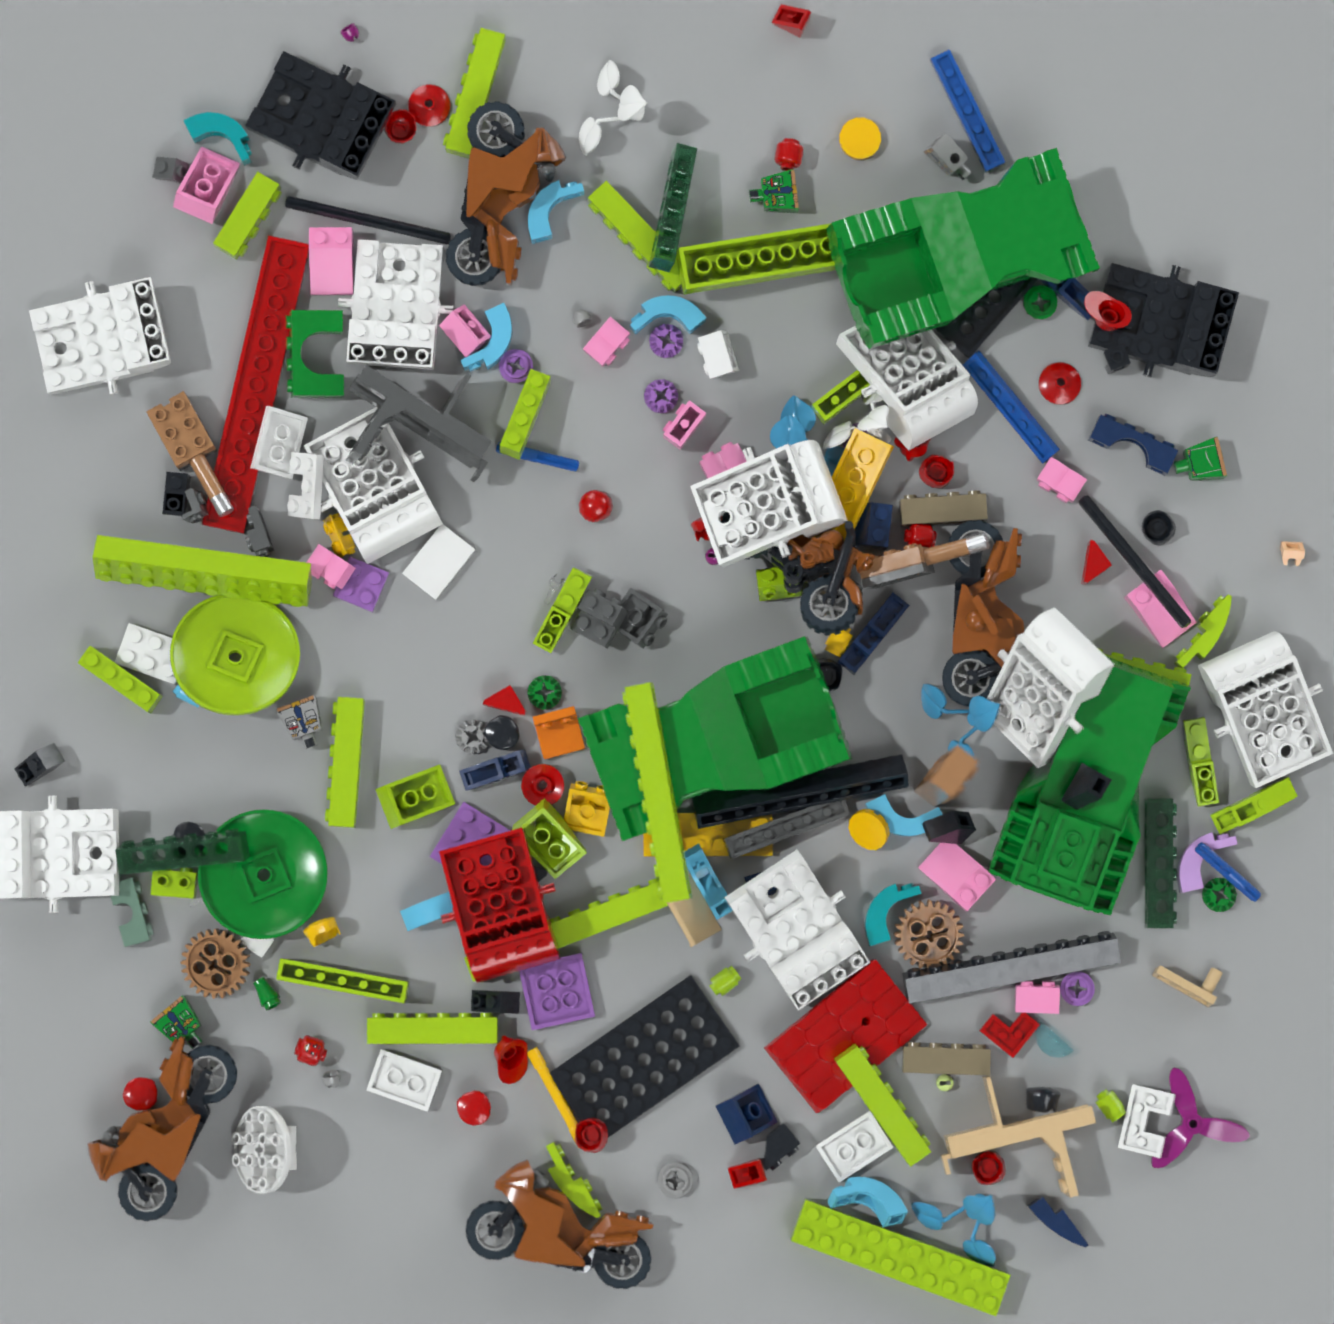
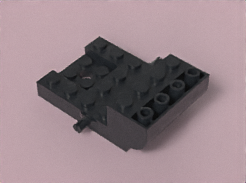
[245,51,396,180]
[1088,263,1239,377]

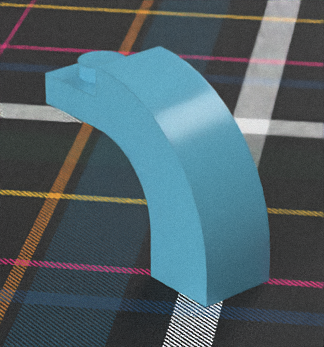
[528,180,584,244]
[630,295,706,335]
[460,303,512,372]
[865,794,942,837]
[684,843,733,920]
[400,892,453,931]
[827,1177,908,1228]

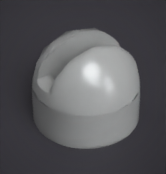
[573,309,592,328]
[322,1070,340,1088]

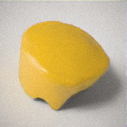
[303,917,341,947]

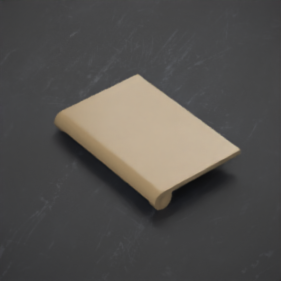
[667,874,722,947]

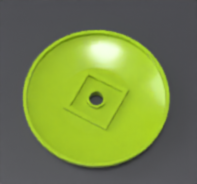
[170,595,300,716]

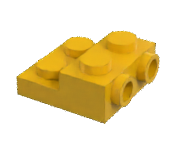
[564,781,610,837]

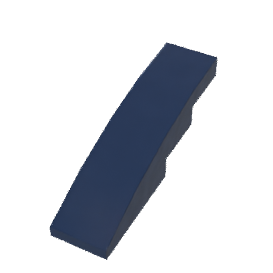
[837,592,910,675]

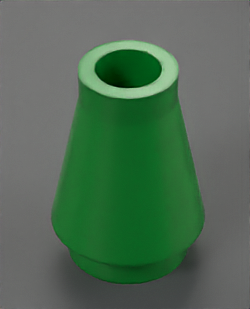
[253,977,281,1011]

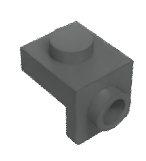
[152,157,189,184]
[182,488,209,524]

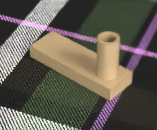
[1152,965,1223,1007]

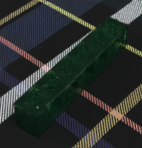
[649,143,698,272]
[1144,798,1177,928]
[115,829,250,875]

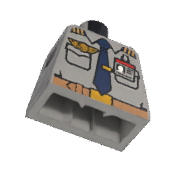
[924,133,972,180]
[276,695,322,749]

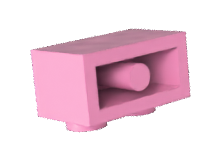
[439,304,491,357]
[663,400,706,450]
[1014,980,1060,1014]

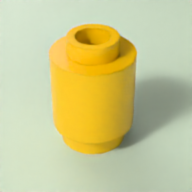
[824,629,853,657]

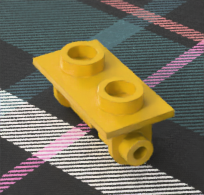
[323,513,356,559]

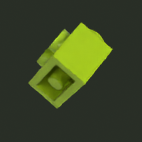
[756,567,802,602]
[150,866,198,899]

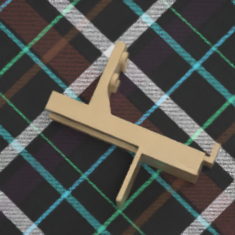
[940,1076,1096,1197]

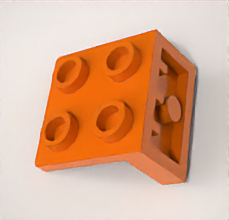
[532,706,585,759]

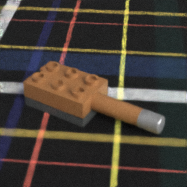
[146,391,234,517]
[860,533,990,589]

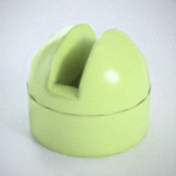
[936,1074,954,1092]

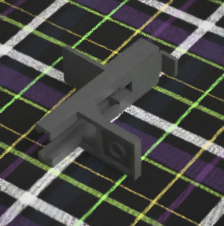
[346,365,492,482]

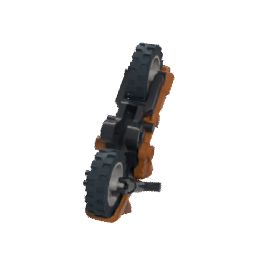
[721,512,875,636]

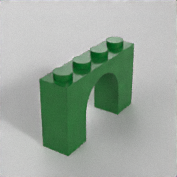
[286,310,344,398]

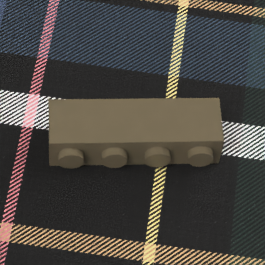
[899,490,988,527]
[902,1042,991,1076]

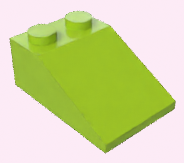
[375,764,455,829]
[512,798,587,879]

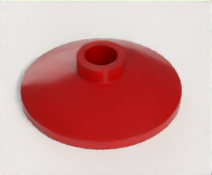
[408,85,451,127]
[1039,362,1081,405]
[521,764,564,806]

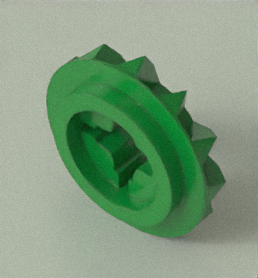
[1023,286,1058,320]
[527,675,562,710]
[1202,878,1237,912]

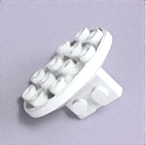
[232,1106,297,1194]

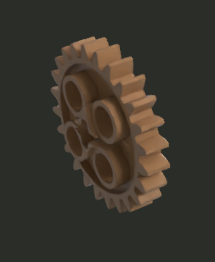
[894,899,964,969]
[180,928,251,999]

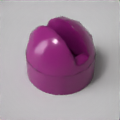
[340,23,359,42]
[705,548,718,565]

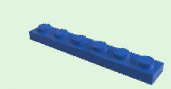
[930,49,1005,173]
[963,351,1060,464]

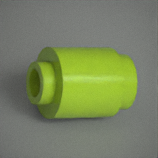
[709,965,742,996]
[1095,1089,1126,1122]

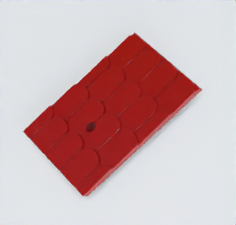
[764,959,927,1113]

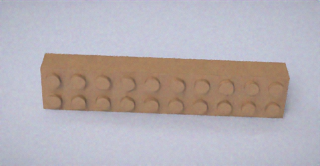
[914,745,979,807]

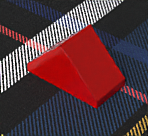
[771,4,811,38]
[1081,540,1112,585]
[483,685,526,716]
[728,1158,767,1189]

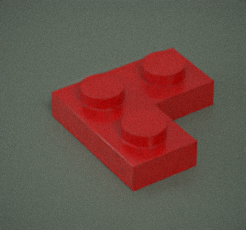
[979,1013,1040,1058]

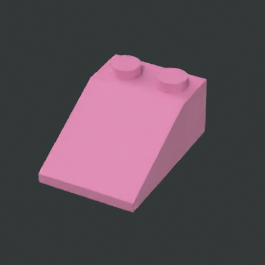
[173,146,240,224]
[309,227,354,295]
[1124,570,1197,648]
[918,843,996,911]

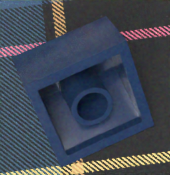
[854,502,893,550]
[715,1083,778,1145]

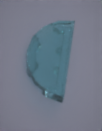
[1036,1021,1074,1058]

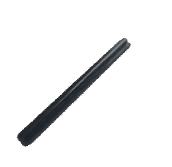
[285,196,451,245]
[1079,495,1191,628]

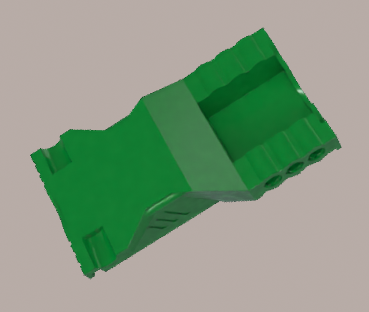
[826,148,1100,349]
[578,636,852,841]
[988,656,1191,915]

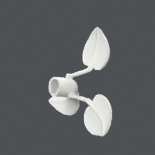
[579,60,647,156]
[823,393,891,451]

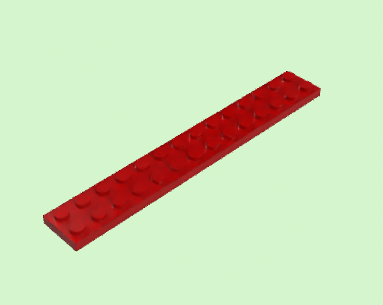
[202,235,309,534]

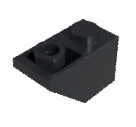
[162,472,191,516]
[14,743,65,787]
[1061,763,1112,810]
[922,811,976,844]
[471,990,520,1014]
[763,1122,800,1171]

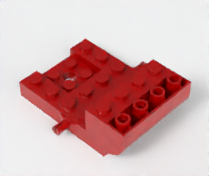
[439,827,561,983]

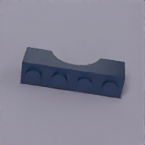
[1088,414,1178,476]

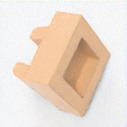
[1280,541,1305,566]

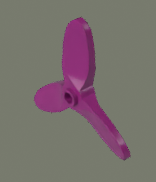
[1151,1067,1250,1168]

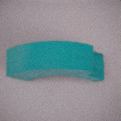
[183,112,253,166]
[864,883,921,946]

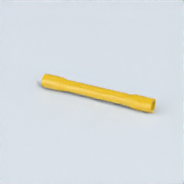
[527,1047,578,1141]

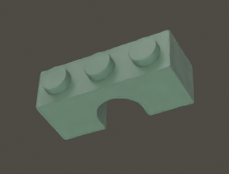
[110,877,154,947]

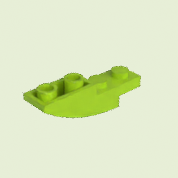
[532,567,592,653]
[1174,594,1232,668]
[1182,717,1219,807]
[1210,777,1298,835]
[546,1142,603,1218]

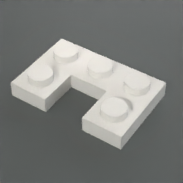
[287,452,324,519]
[1118,1084,1176,1158]

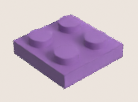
[333,556,389,613]

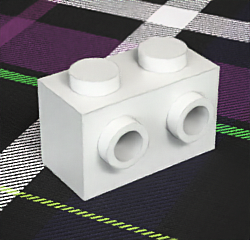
[697,330,739,379]

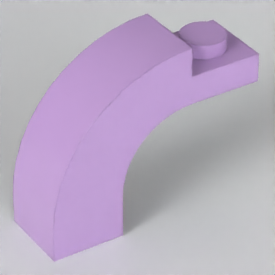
[1177,833,1237,893]

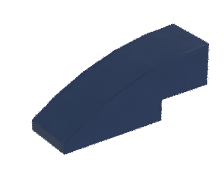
[1039,278,1092,321]
[459,749,531,791]
[1027,1196,1088,1248]

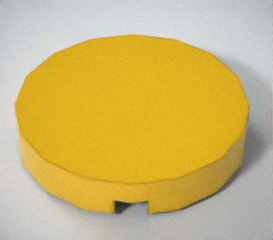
[839,117,881,160]
[848,809,890,850]

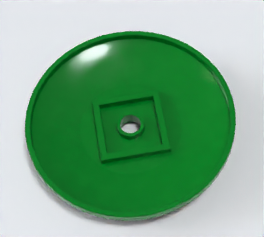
[198,810,328,939]

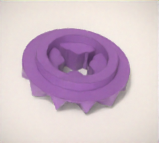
[649,324,683,358]
[499,349,533,383]
[644,379,678,413]
[1060,971,1095,1006]

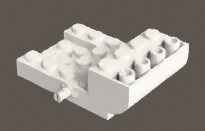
[338,240,454,370]
[29,277,171,395]
[836,325,978,451]
[303,407,443,564]
[690,440,848,568]
[987,608,1114,768]
[1198,631,1333,788]
[0,796,120,913]
[724,850,870,1010]

